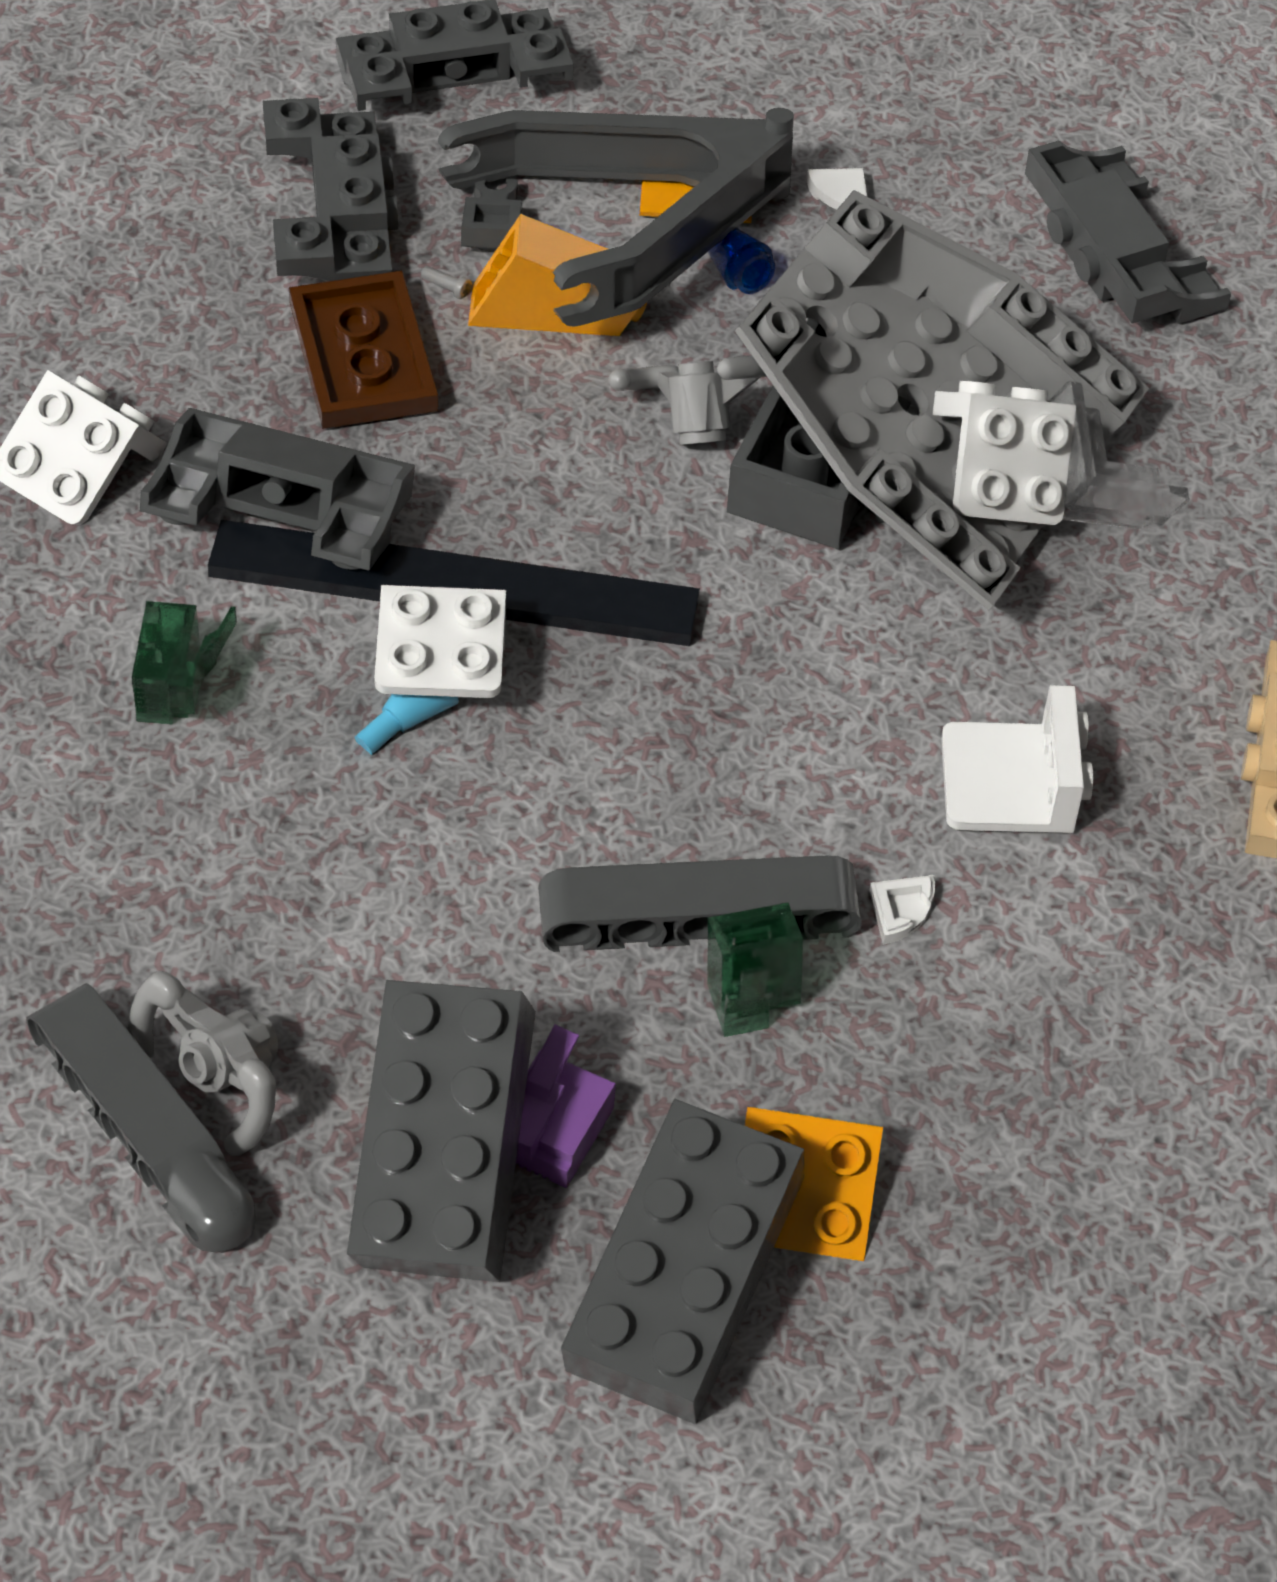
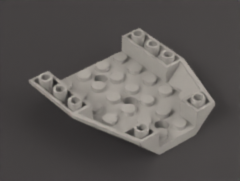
[735,190,1149,611]

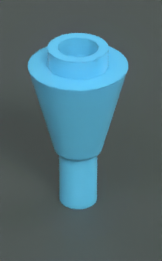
[355,694,459,755]

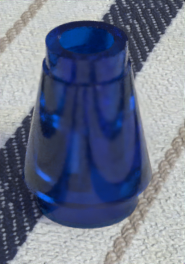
[707,228,776,294]

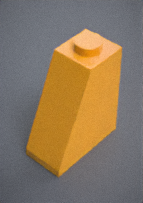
[468,214,647,336]

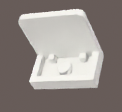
[0,370,168,525]
[933,381,1076,525]
[374,585,506,698]
[941,685,1093,833]

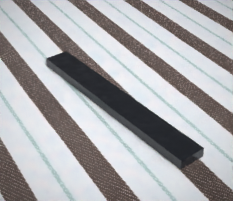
[208,520,700,647]

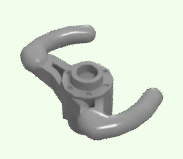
[609,355,767,445]
[128,971,278,1156]

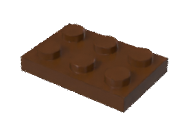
[289,271,438,429]

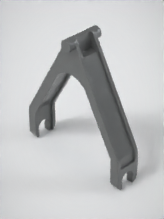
[438,108,794,327]

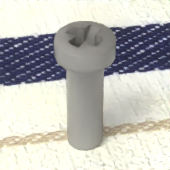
[421,266,472,299]

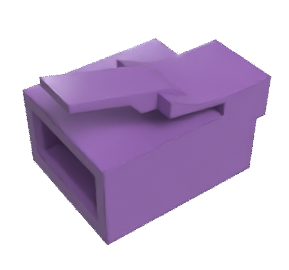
[516,1024,616,1188]

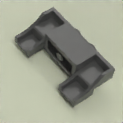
[336,0,574,111]
[263,98,398,281]
[1025,140,1231,324]
[140,408,415,571]

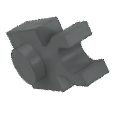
[461,178,522,252]

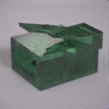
[131,601,237,724]
[707,902,803,1037]

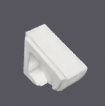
[807,168,867,210]
[869,875,935,945]

